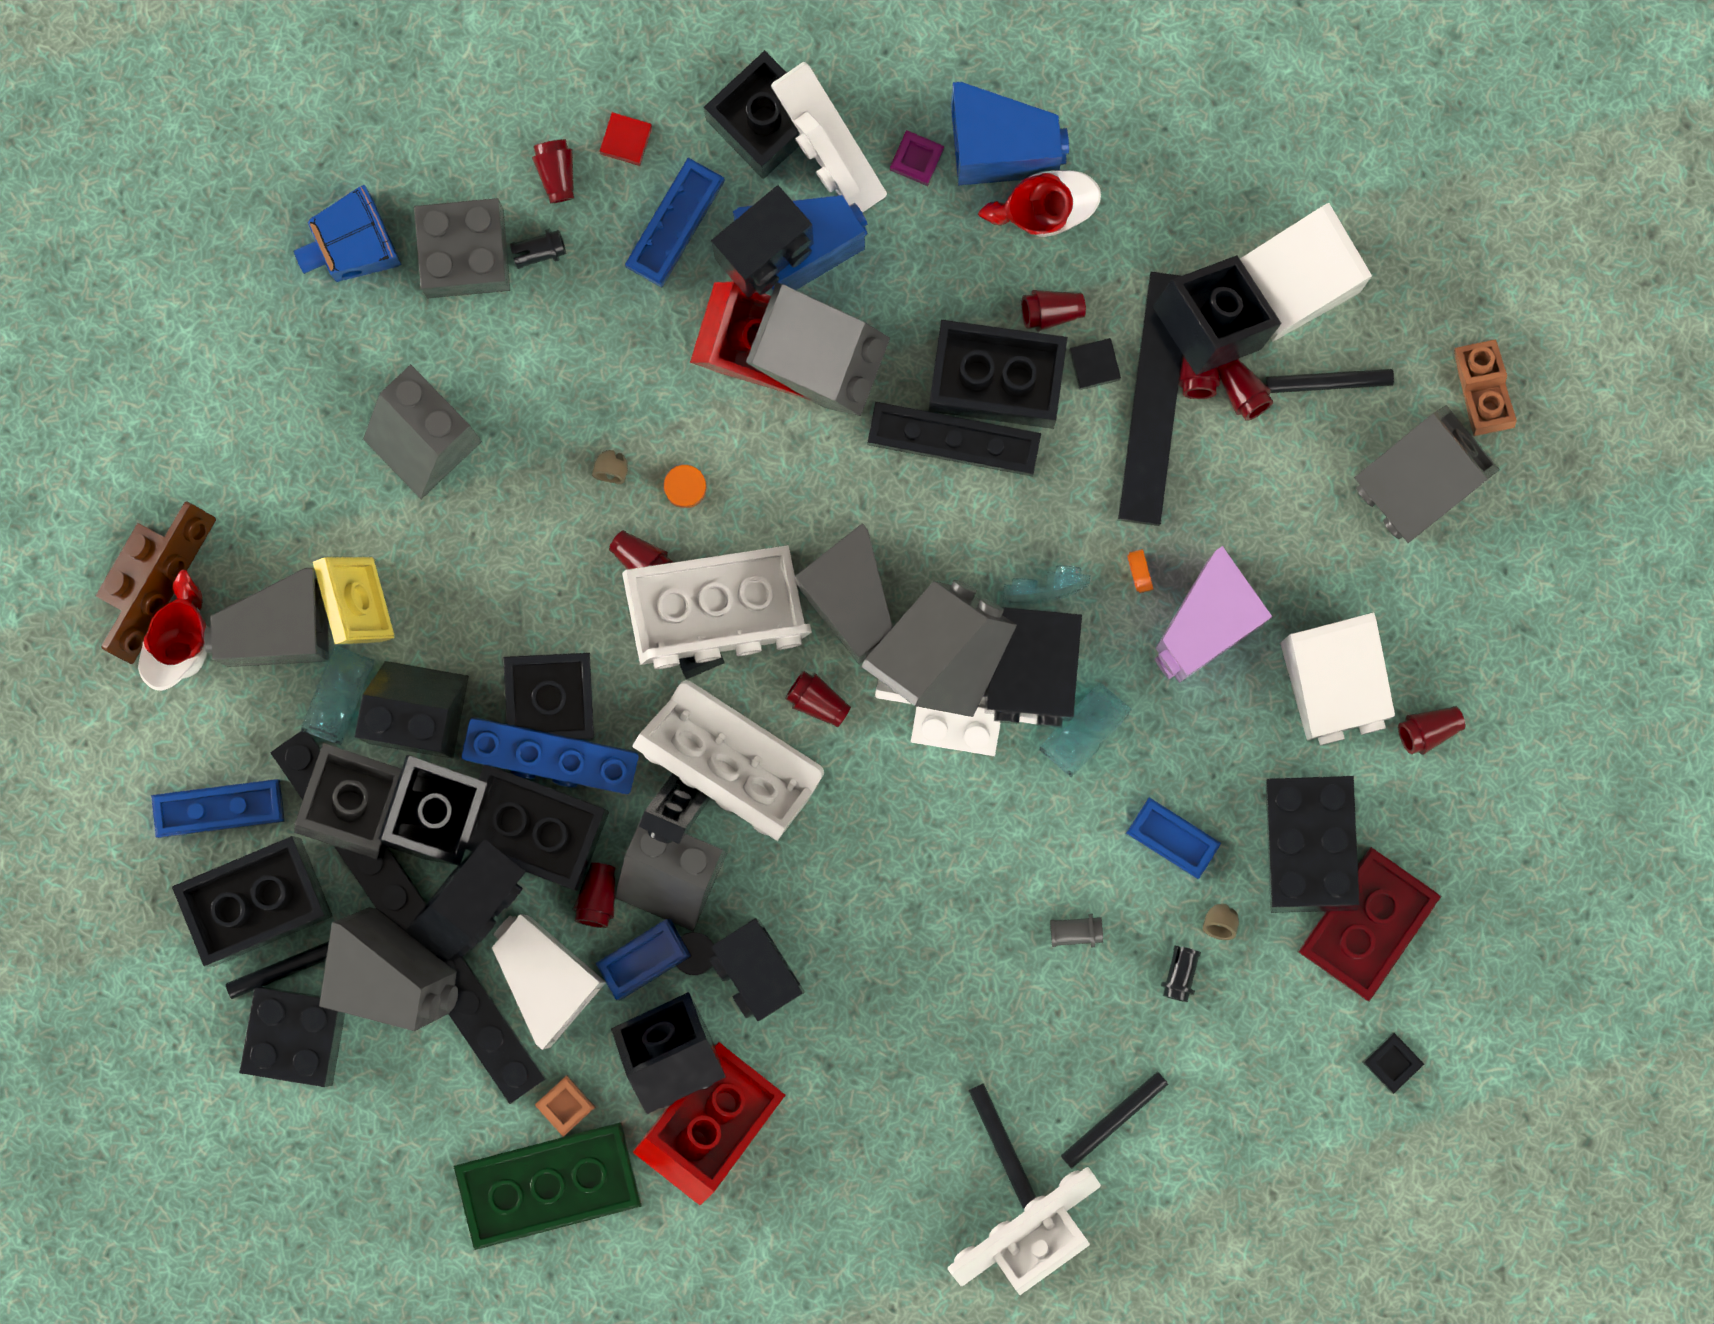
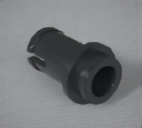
[510,228,566,269]
[1161,945,1201,1002]

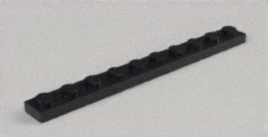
[270,728,546,1104]

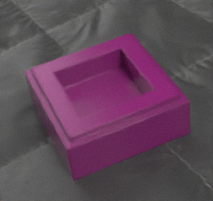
[890,130,945,186]

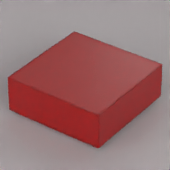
[599,112,652,166]

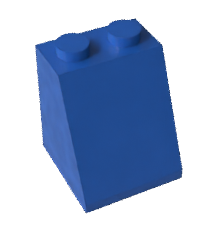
[951,82,1069,186]
[733,195,868,290]

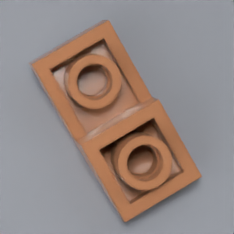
[1454,339,1517,436]

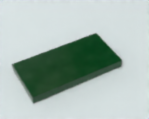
[453,1122,642,1250]

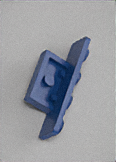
[462,717,639,794]

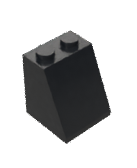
[984,607,1082,728]
[355,661,469,759]
[379,755,487,866]

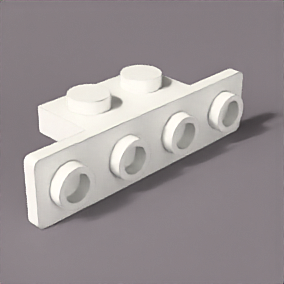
[771,62,887,213]
[875,679,1037,756]
[948,1167,1101,1295]

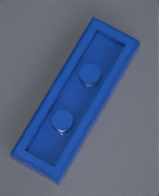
[151,779,285,838]

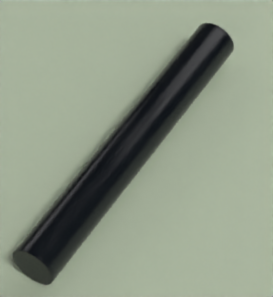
[1266,369,1394,393]
[225,941,329,999]
[1061,1071,1169,1169]
[968,1083,1037,1208]

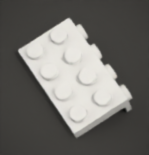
[622,545,812,669]
[632,680,824,841]

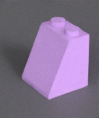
[1155,546,1272,683]

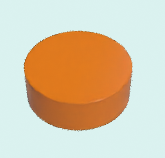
[664,465,707,508]
[1127,549,1154,593]

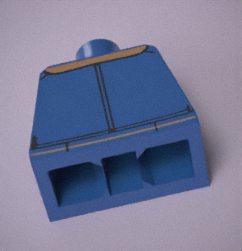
[293,185,402,282]

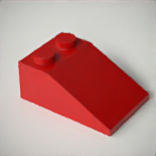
[690,281,809,400]
[633,1042,786,1205]

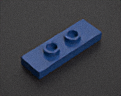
[625,157,725,288]

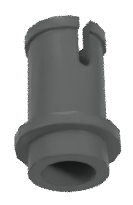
[1050,914,1104,948]

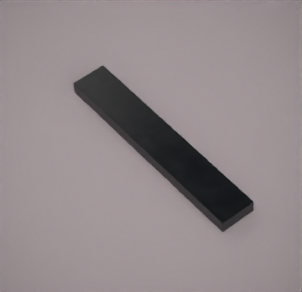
[1118,272,1182,526]

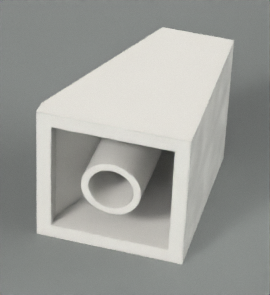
[1240,203,1372,341]
[1280,613,1395,746]
[492,914,606,1050]

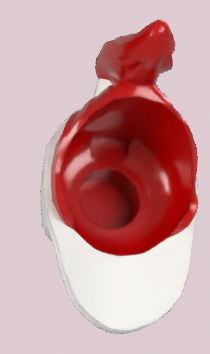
[978,170,1101,237]
[138,569,207,691]

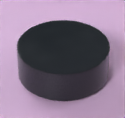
[676,932,716,975]

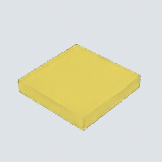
[313,557,394,644]

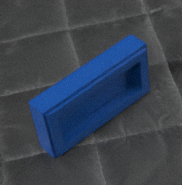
[1126,797,1221,879]
[596,919,691,1000]

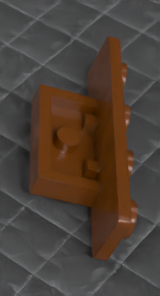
[95,501,216,664]

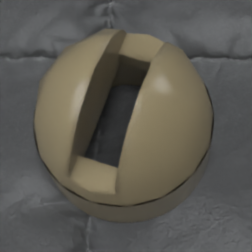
[592,450,628,484]
[1203,904,1239,940]

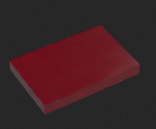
[1298,847,1442,1002]

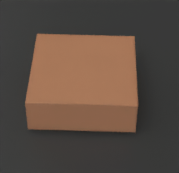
[535,1075,596,1137]

